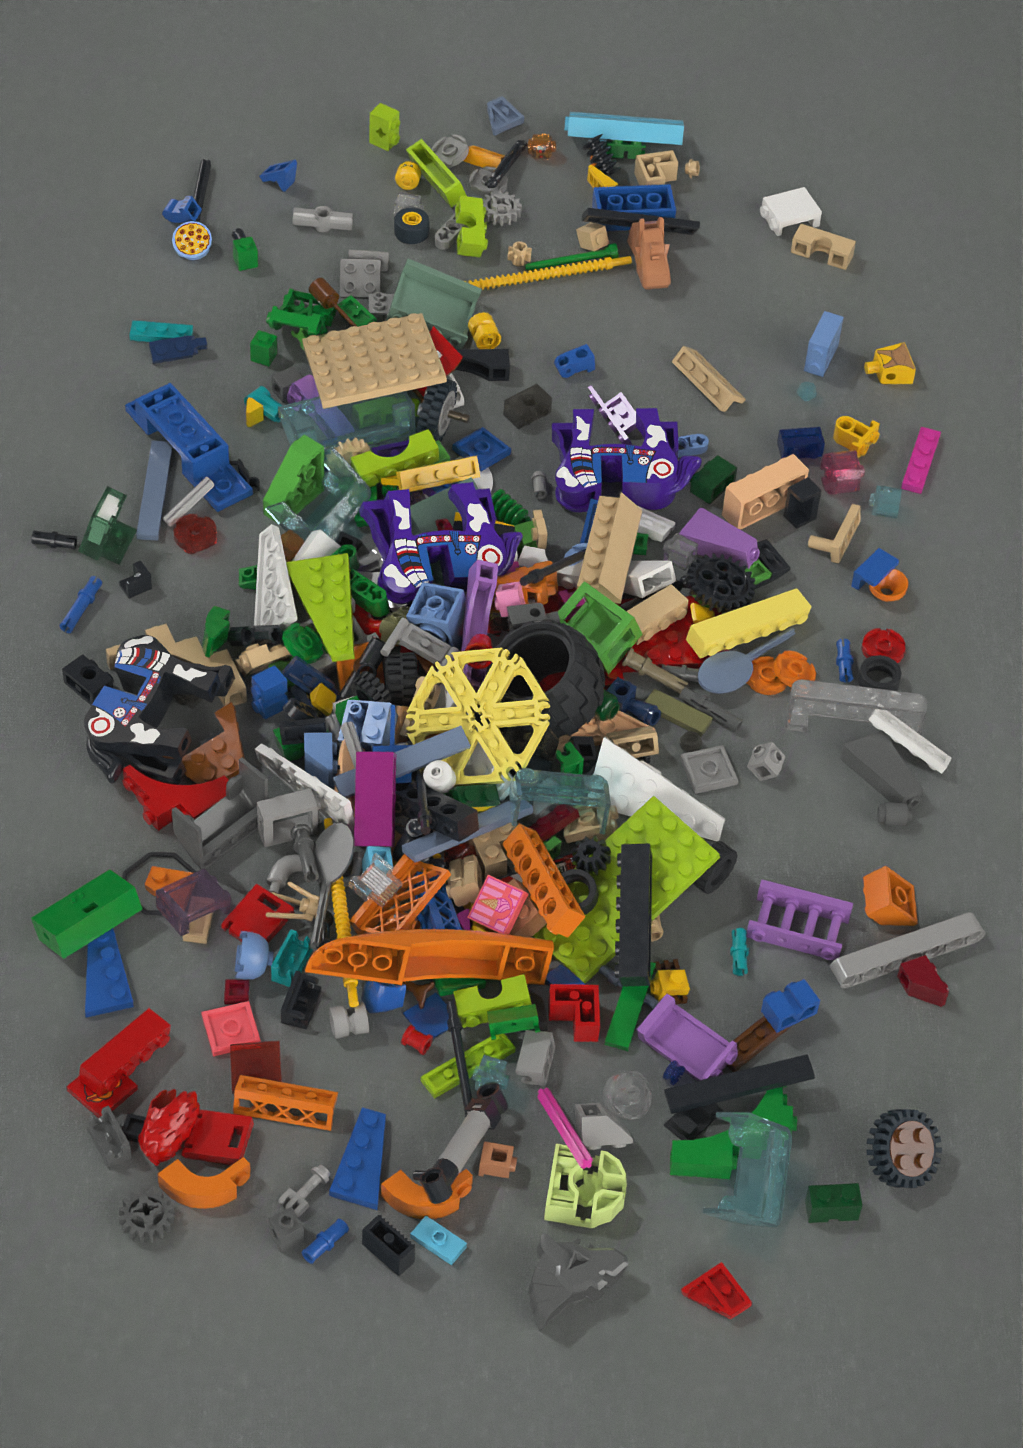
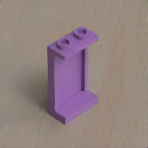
[636,994,738,1081]

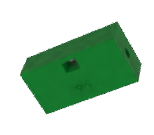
[31,869,142,959]

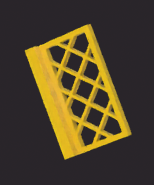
[381,456,480,492]

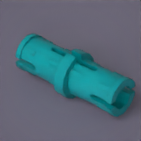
[730,928,749,976]

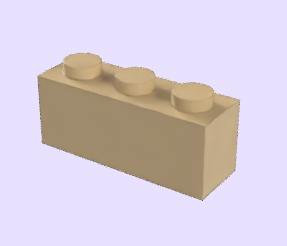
[626,584,688,645]

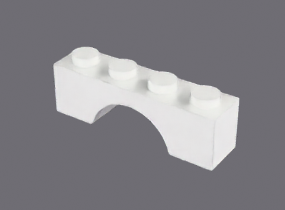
[518,546,584,589]

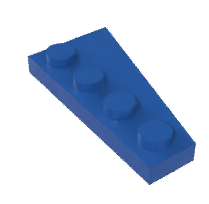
[85,928,134,1018]

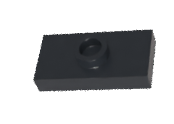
[279,718,327,745]

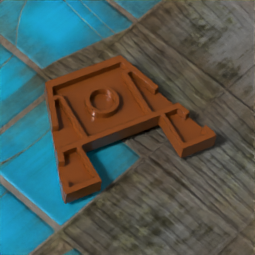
[162,702,245,784]

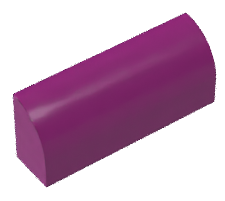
[354,752,397,847]

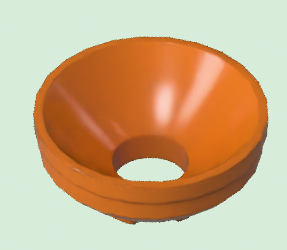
[869,568,908,602]

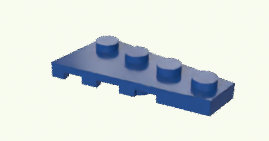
[329,1107,386,1210]

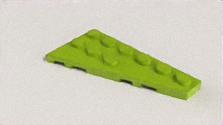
[286,553,355,662]

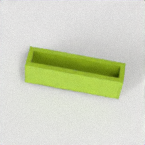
[406,139,467,208]

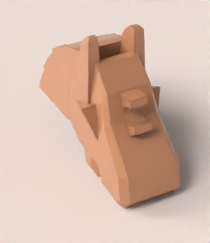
[627,217,671,290]

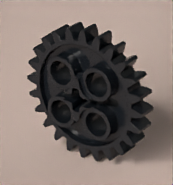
[685,553,756,613]

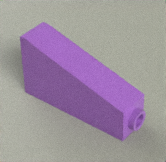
[679,508,760,569]

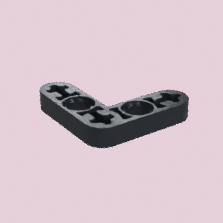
[283,684,327,720]

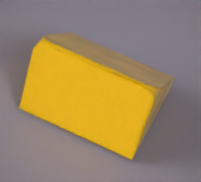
[690,603,715,624]
[310,683,336,716]

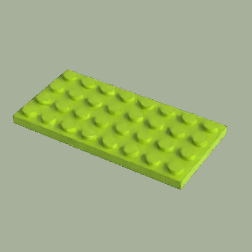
[532,796,720,984]

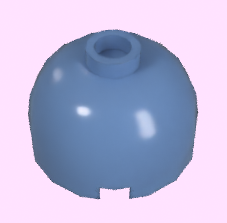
[235,931,273,980]

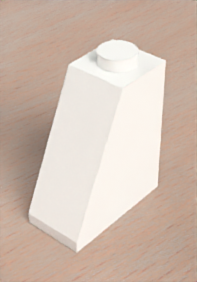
[289,530,341,582]
[624,561,676,598]

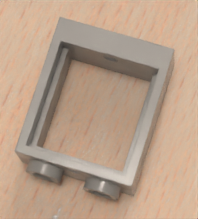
[257,788,321,848]

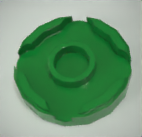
[282,623,324,664]

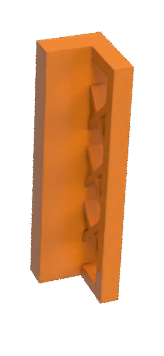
[233,1075,338,1131]

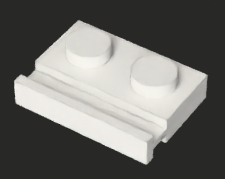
[638,506,676,542]

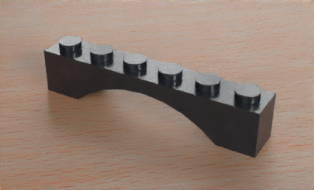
[455,349,510,381]

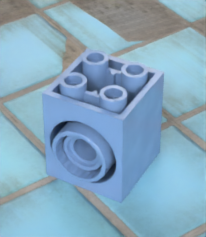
[406,582,466,651]

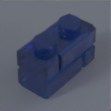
[777,427,825,459]

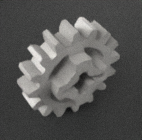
[483,190,522,226]

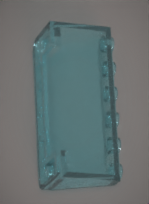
[278,391,416,462]

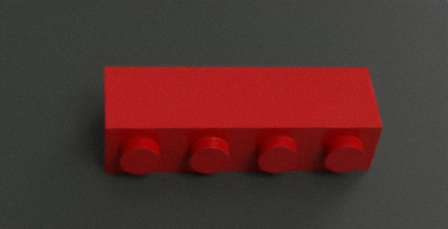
[79,1008,171,1097]

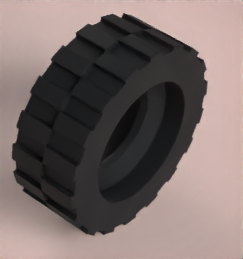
[693,841,738,894]

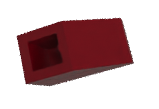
[897,955,949,1007]

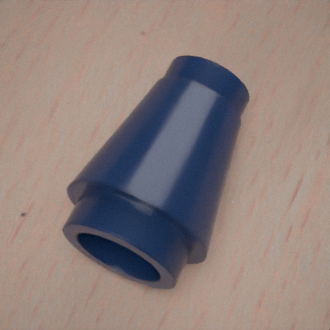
[627,698,661,726]

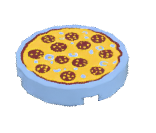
[172,221,212,261]

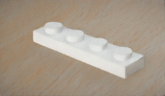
[869,705,952,774]

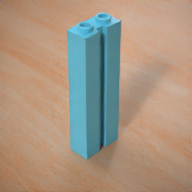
[564,112,684,145]

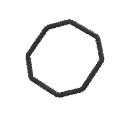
[122,852,199,915]

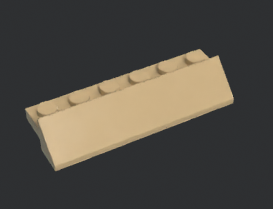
[577,492,642,604]

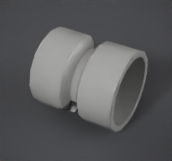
[329,1001,369,1039]

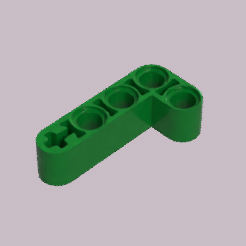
[330,545,390,617]

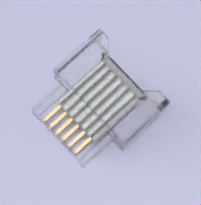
[348,853,403,908]

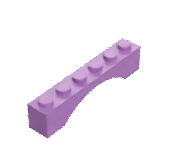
[461,559,498,693]

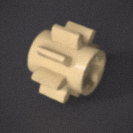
[508,242,532,266]

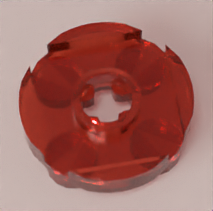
[173,514,217,554]

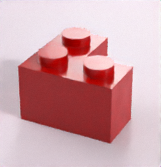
[548,984,600,1042]

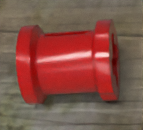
[401,1025,433,1055]

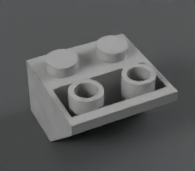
[575,1103,633,1150]

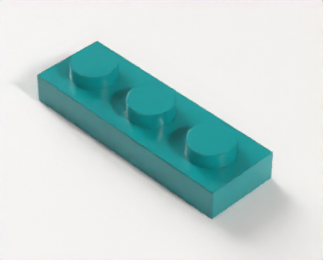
[130,320,193,342]

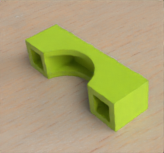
[350,429,439,489]

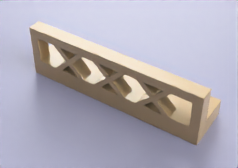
[672,346,746,412]

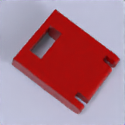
[221,883,295,943]
[182,1109,254,1165]

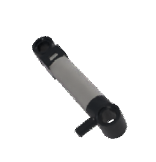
[413,1082,508,1204]

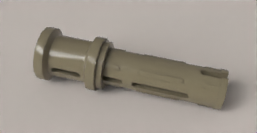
[622,648,688,694]

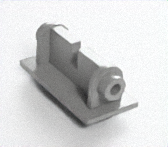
[349,249,389,272]

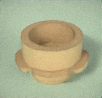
[685,159,700,178]

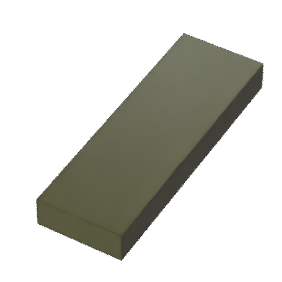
[645,689,713,737]

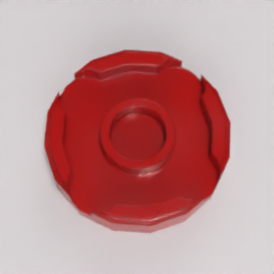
[861,628,906,663]

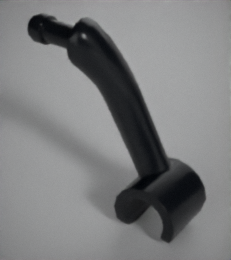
[229,459,260,491]

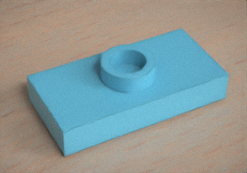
[410,1216,467,1266]

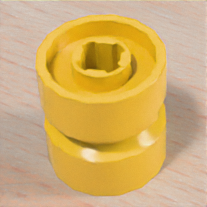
[468,312,501,349]

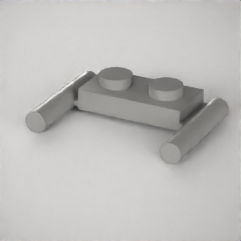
[380,618,460,686]

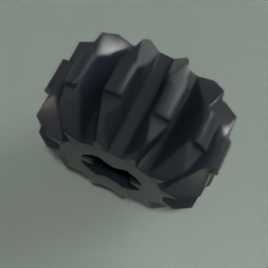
[571,835,611,876]

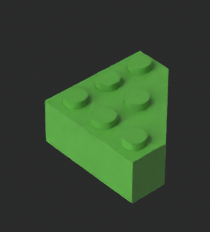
[263,434,324,526]

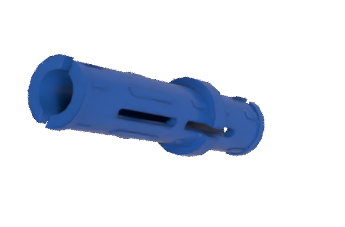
[59,576,103,633]

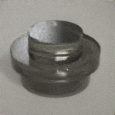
[679,731,702,752]

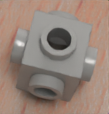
[747,742,786,781]

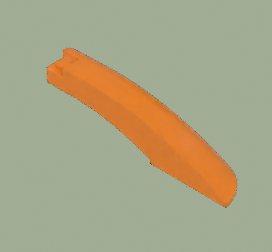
[305,929,554,985]

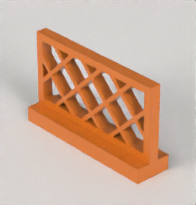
[349,854,451,935]

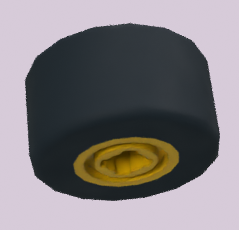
[394,207,429,244]

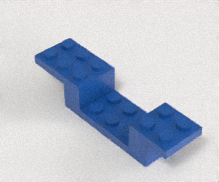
[125,383,253,512]

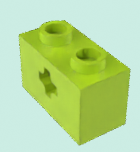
[369,103,400,151]

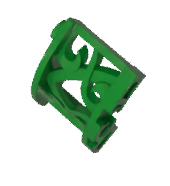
[266,288,338,336]

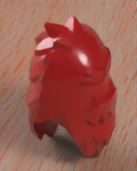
[138,1089,200,1166]

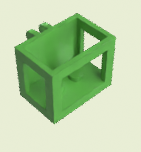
[558,581,643,674]

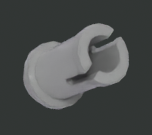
[531,471,548,499]

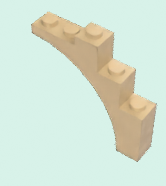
[106,624,247,706]

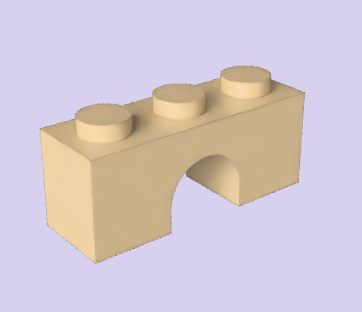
[791,224,856,270]

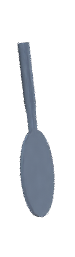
[697,628,796,694]

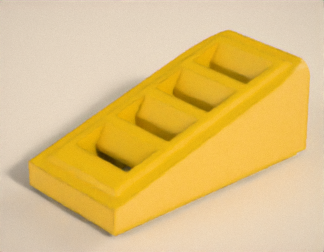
[587,165,618,188]

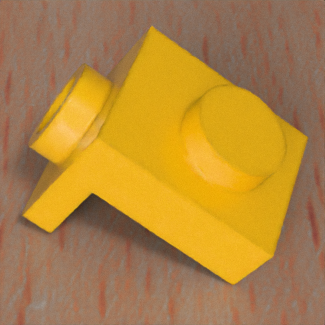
[650,970,690,1001]

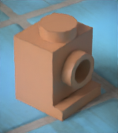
[478,1141,517,1179]

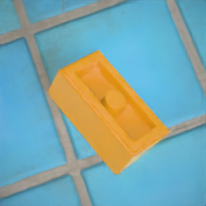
[463,145,505,168]

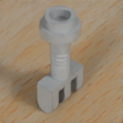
[278,1164,331,1217]

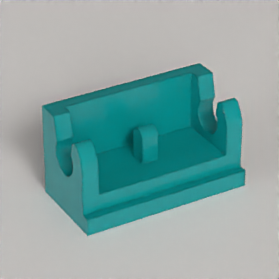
[271,929,313,987]

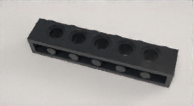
[395,780,479,842]

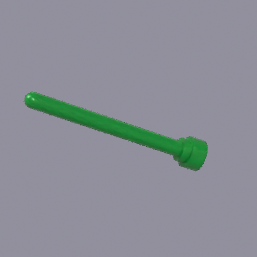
[525,243,619,271]

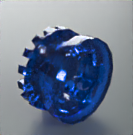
[662,1060,686,1085]

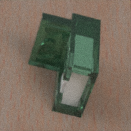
[78,486,137,565]

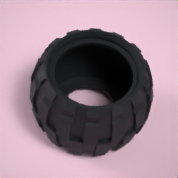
[486,619,605,741]

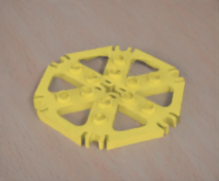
[406,648,550,788]

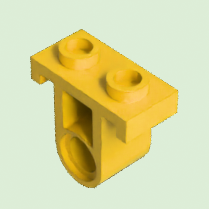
[833,416,880,462]

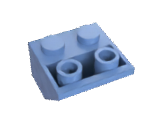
[338,700,398,752]
[304,733,337,789]

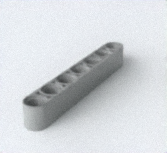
[830,912,985,988]

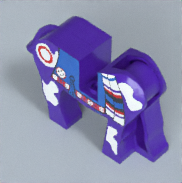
[552,408,702,513]
[359,482,523,604]

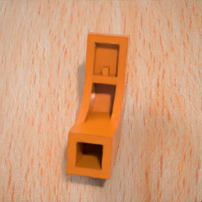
[158,1157,251,1209]
[381,1169,473,1219]

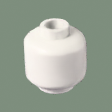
[423,760,456,794]

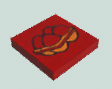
[66,1076,138,1118]

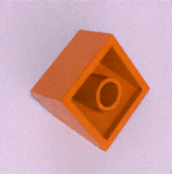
[863,866,918,926]

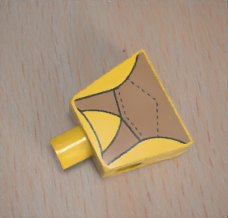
[864,342,916,384]

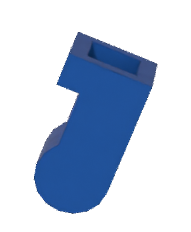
[162,196,202,223]
[554,344,595,378]

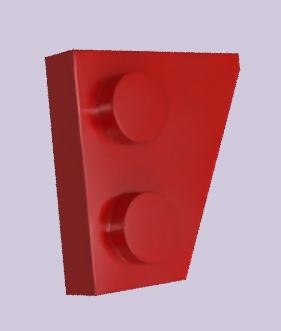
[681,1262,752,1320]

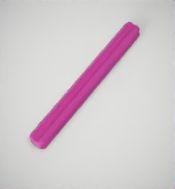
[537,1088,593,1169]

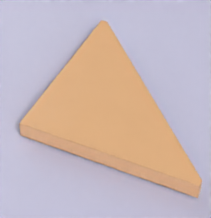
[536,710,655,756]

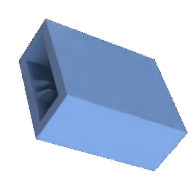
[804,311,844,377]

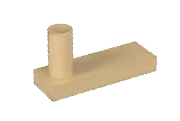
[808,504,861,564]

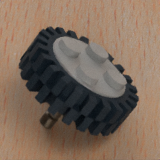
[417,379,470,441]

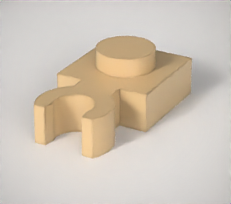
[531,510,548,549]

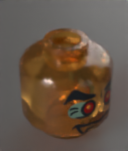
[528,134,556,159]

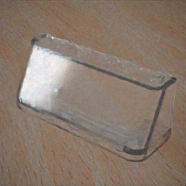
[785,679,927,744]

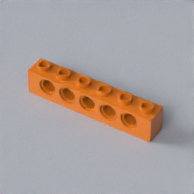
[503,823,586,938]

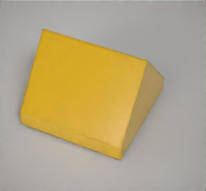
[246,397,264,427]

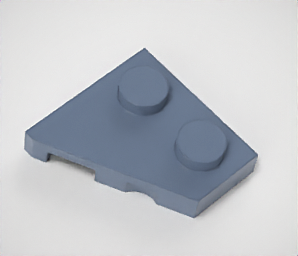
[487,96,524,136]

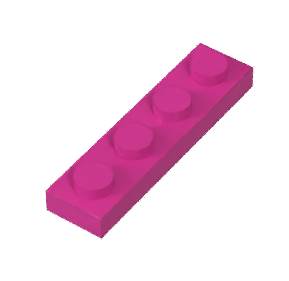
[901,427,941,494]

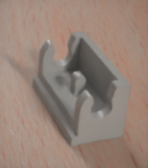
[516,1030,555,1087]

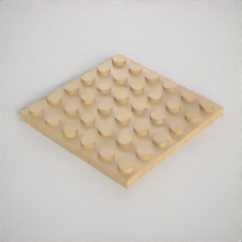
[302,313,447,409]

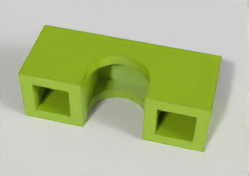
[455,195,488,258]
[453,974,532,1028]

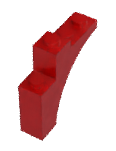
[122,764,229,831]

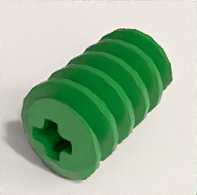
[491,489,531,526]

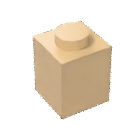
[576,222,609,251]

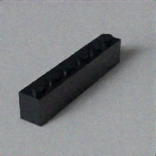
[615,843,653,986]

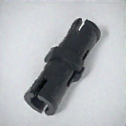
[31,530,77,550]

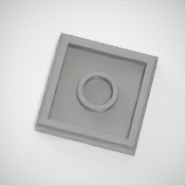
[680,745,738,794]

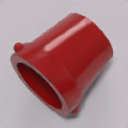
[465,634,493,669]

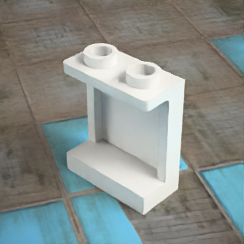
[760,187,822,236]

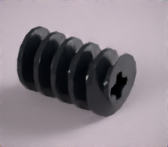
[583,134,621,176]

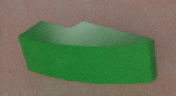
[202,606,230,658]

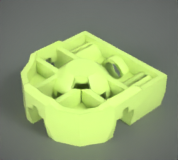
[544,1144,627,1228]

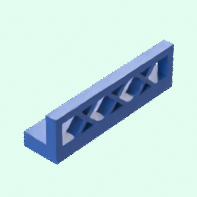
[408,871,462,930]

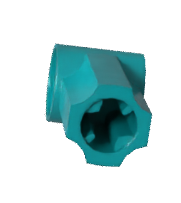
[244,386,286,423]

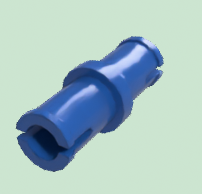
[836,639,854,683]
[301,1218,349,1264]

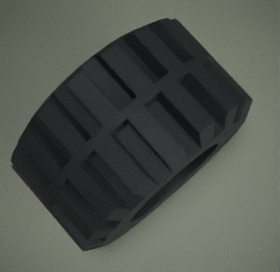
[384,652,418,707]

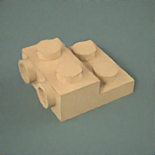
[235,643,291,677]
[564,797,619,843]

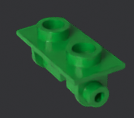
[607,140,646,159]

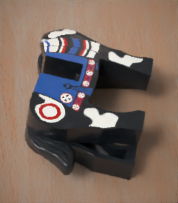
[84,635,235,785]

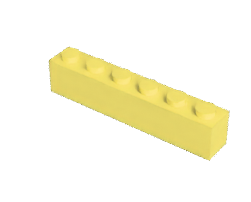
[686,588,812,658]

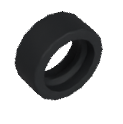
[858,655,902,698]
[561,869,599,915]

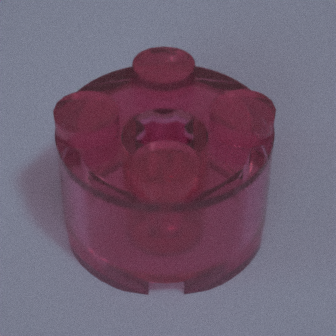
[820,450,865,494]

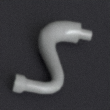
[266,852,365,894]

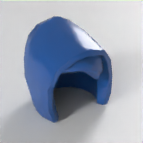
[361,980,406,1014]

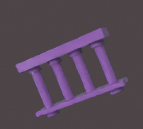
[746,879,853,960]

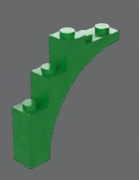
[670,1086,797,1179]

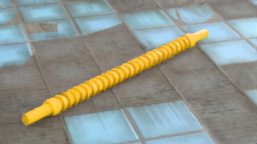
[464,256,632,290]
[324,817,359,1007]

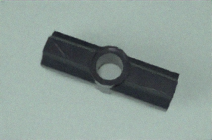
[227,625,283,646]
[339,636,385,699]

